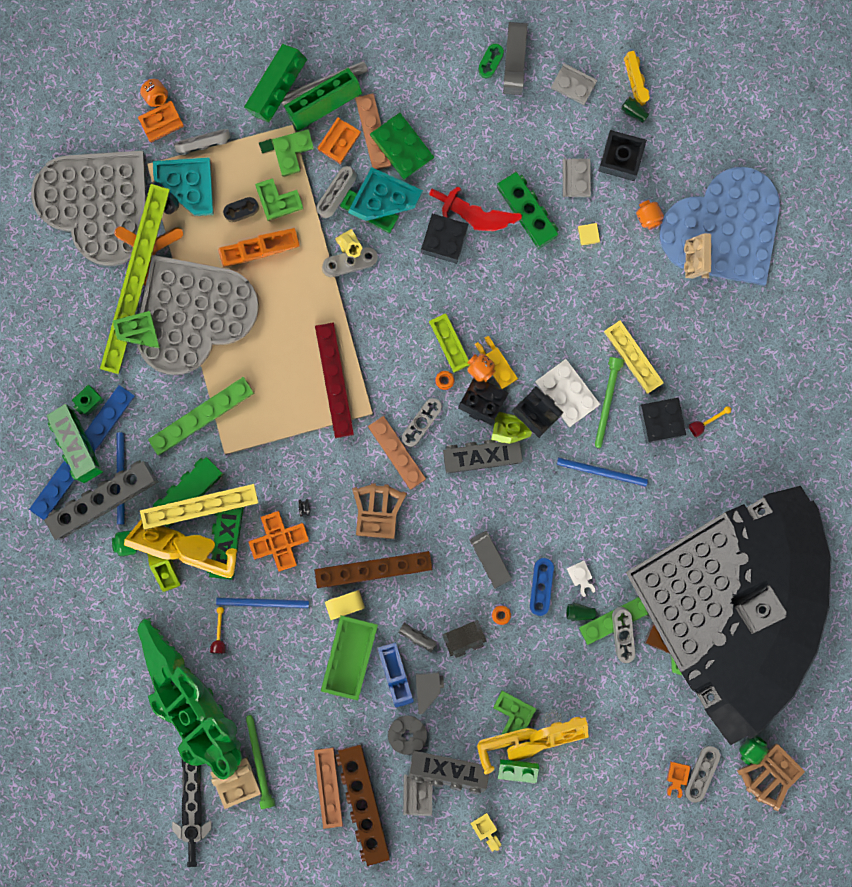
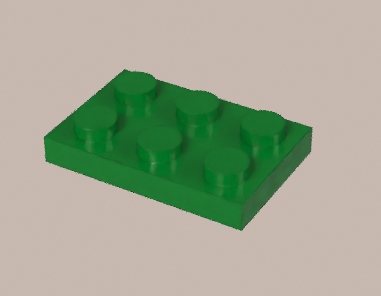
[370,113,434,180]

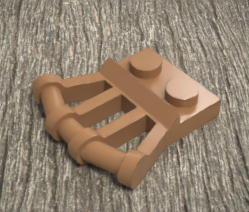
[352,483,407,539]
[737,743,805,811]

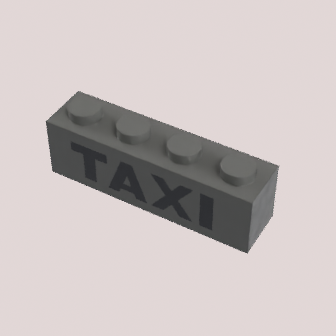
[443,440,522,474]
[407,751,489,794]

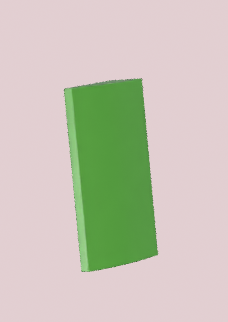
[320,615,378,701]

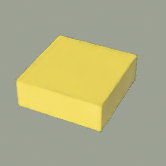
[578,223,600,246]

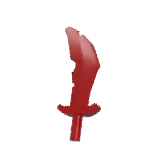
[429,187,522,231]

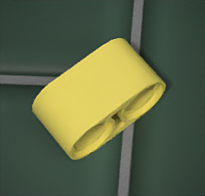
[325,590,365,620]

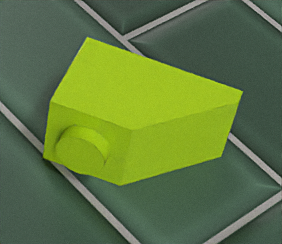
[147,553,181,592]

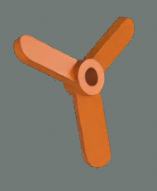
[114,227,183,286]

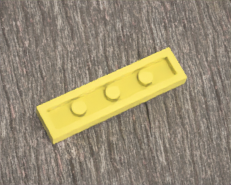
[604,321,664,394]

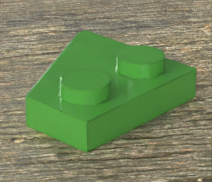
[113,311,160,348]

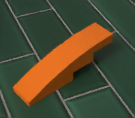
[218,228,300,267]

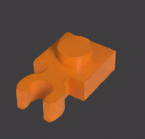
[666,761,690,798]

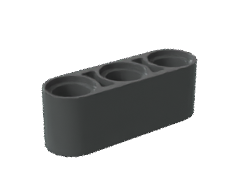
[469,531,512,589]

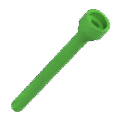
[595,357,624,448]
[246,715,276,809]

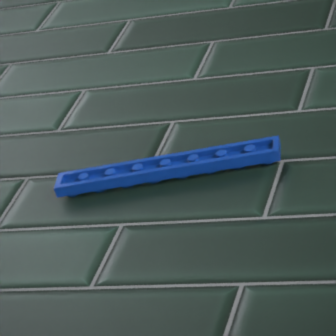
[29,385,135,520]

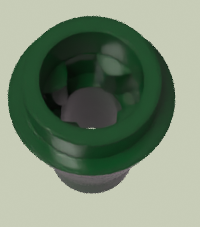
[620,96,649,123]
[566,602,596,622]

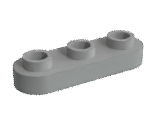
[174,129,231,155]
[316,166,357,218]
[322,247,378,277]
[684,746,720,802]

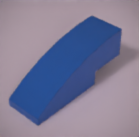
[378,642,414,708]

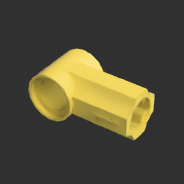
[335,229,363,258]

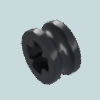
[298,499,310,517]

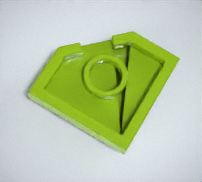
[491,412,532,444]

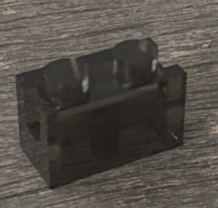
[442,620,487,658]

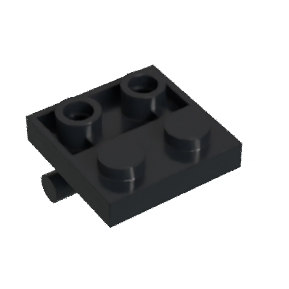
[458,378,509,426]
[511,386,564,438]

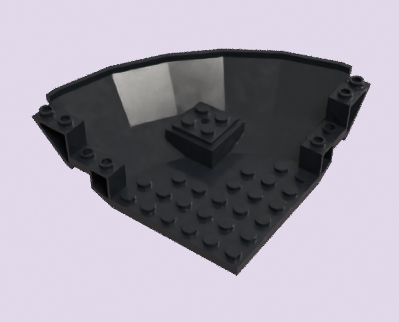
[626,486,832,746]

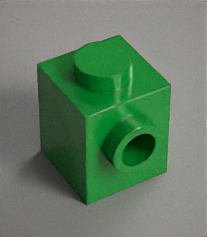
[72,384,104,416]

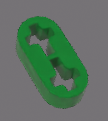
[478,44,504,79]

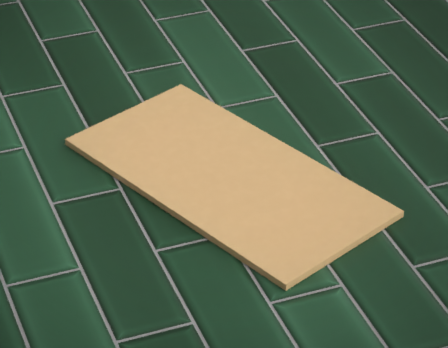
[147,125,373,455]

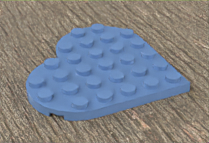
[659,167,780,286]

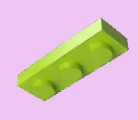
[429,313,469,373]

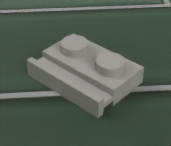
[551,63,597,105]
[562,159,591,197]
[403,775,432,816]

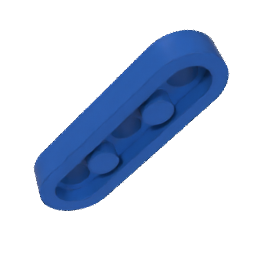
[530,558,554,616]

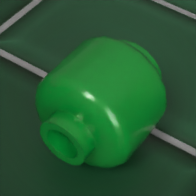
[112,530,137,557]
[739,736,768,765]

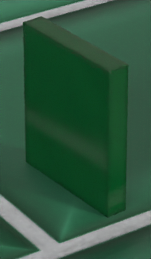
[259,139,275,154]

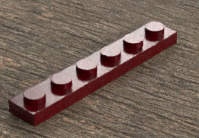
[315,322,354,439]

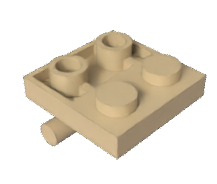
[684,233,711,279]
[210,757,261,809]

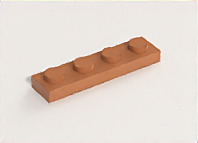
[355,94,391,170]
[368,416,426,490]
[314,747,343,829]

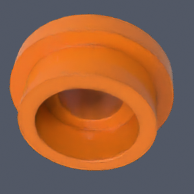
[435,371,454,390]
[492,606,511,625]

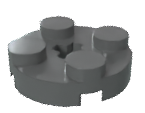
[388,715,427,755]

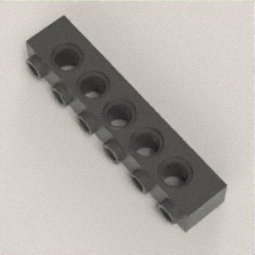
[44,460,159,541]

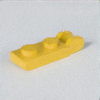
[624,51,650,106]
[474,336,518,390]

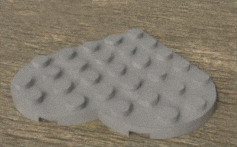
[31,151,146,266]
[137,255,259,375]

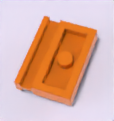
[138,101,184,143]
[317,117,361,165]

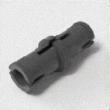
[398,622,437,653]

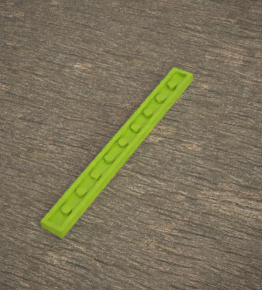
[100,184,170,374]

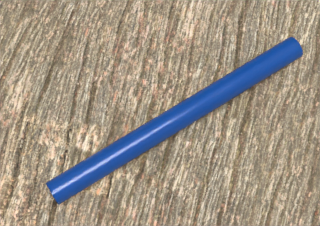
[116,432,125,525]
[557,457,648,487]
[216,598,309,608]

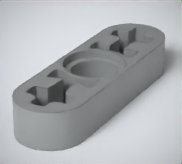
[402,398,442,447]
[612,607,635,663]

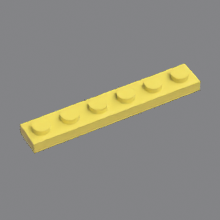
[140,484,259,530]

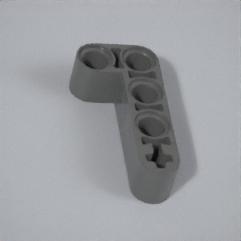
[503,22,528,95]

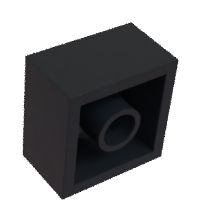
[598,130,647,181]
[421,213,469,264]
[638,397,686,444]

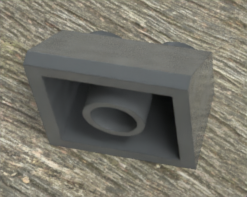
[416,671,444,714]

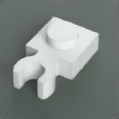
[567,561,595,597]

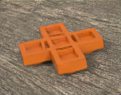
[248,511,309,572]

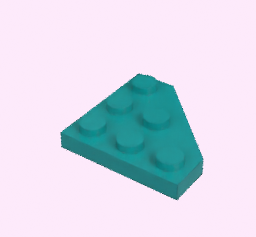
[153,157,214,216]
[348,167,423,221]

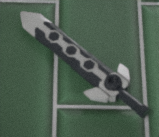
[172,741,212,867]

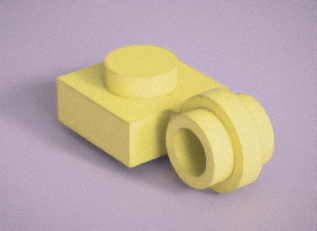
[470,813,502,852]

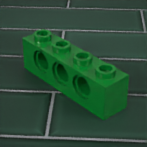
[497,171,559,250]

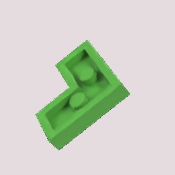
[272,129,314,177]
[255,178,303,221]
[493,691,536,735]

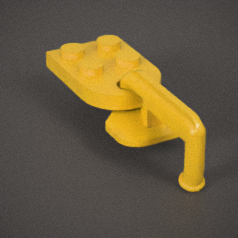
[124,519,237,578]
[477,717,589,774]

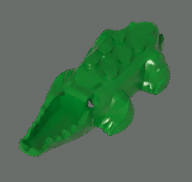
[137,618,242,780]

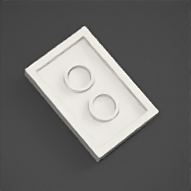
[535,359,600,428]

